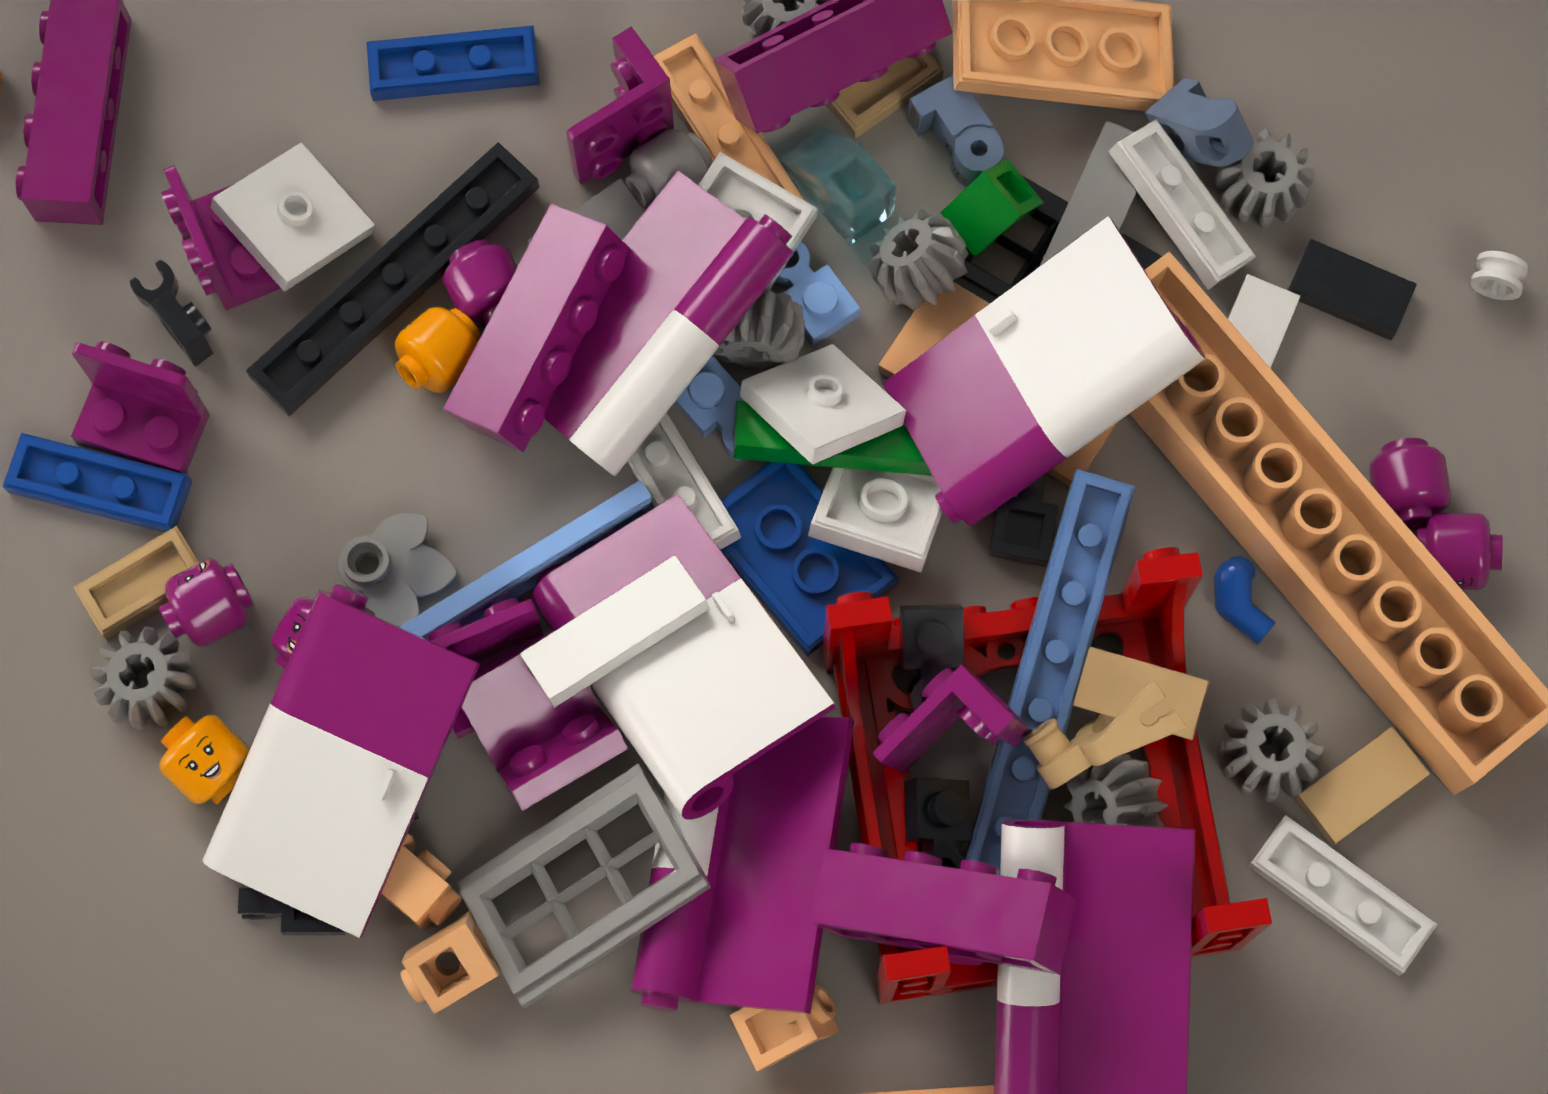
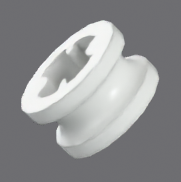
[1470,251,1529,300]

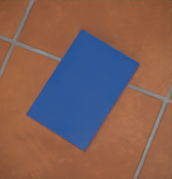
[720,462,899,657]

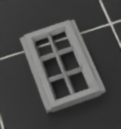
[457,763,711,1008]

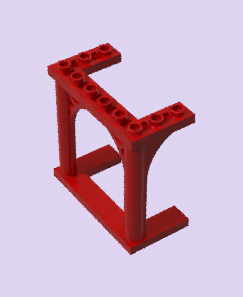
[823,547,1272,1004]

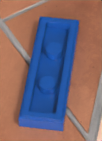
[366,25,540,101]
[2,433,192,533]

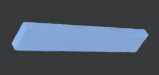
[400,480,653,640]

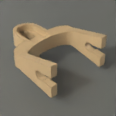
[1023,678,1187,789]

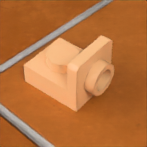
[730,981,839,1071]

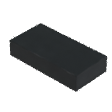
[1288,239,1417,340]

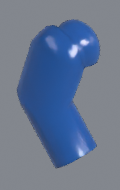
[1214,556,1276,645]

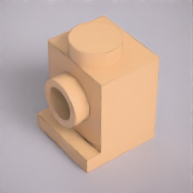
[381,833,462,931]
[400,911,500,1014]

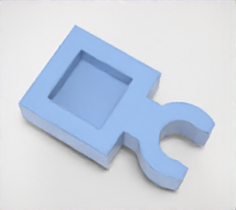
[775,242,861,347]
[674,356,744,461]

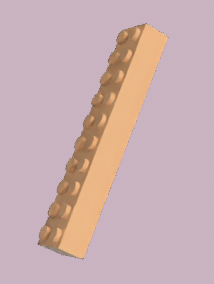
[1129,251,1548,796]

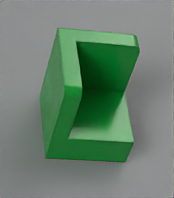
[940,159,1044,256]

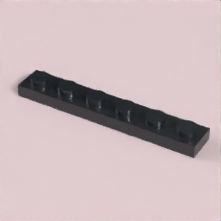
[246,142,540,416]

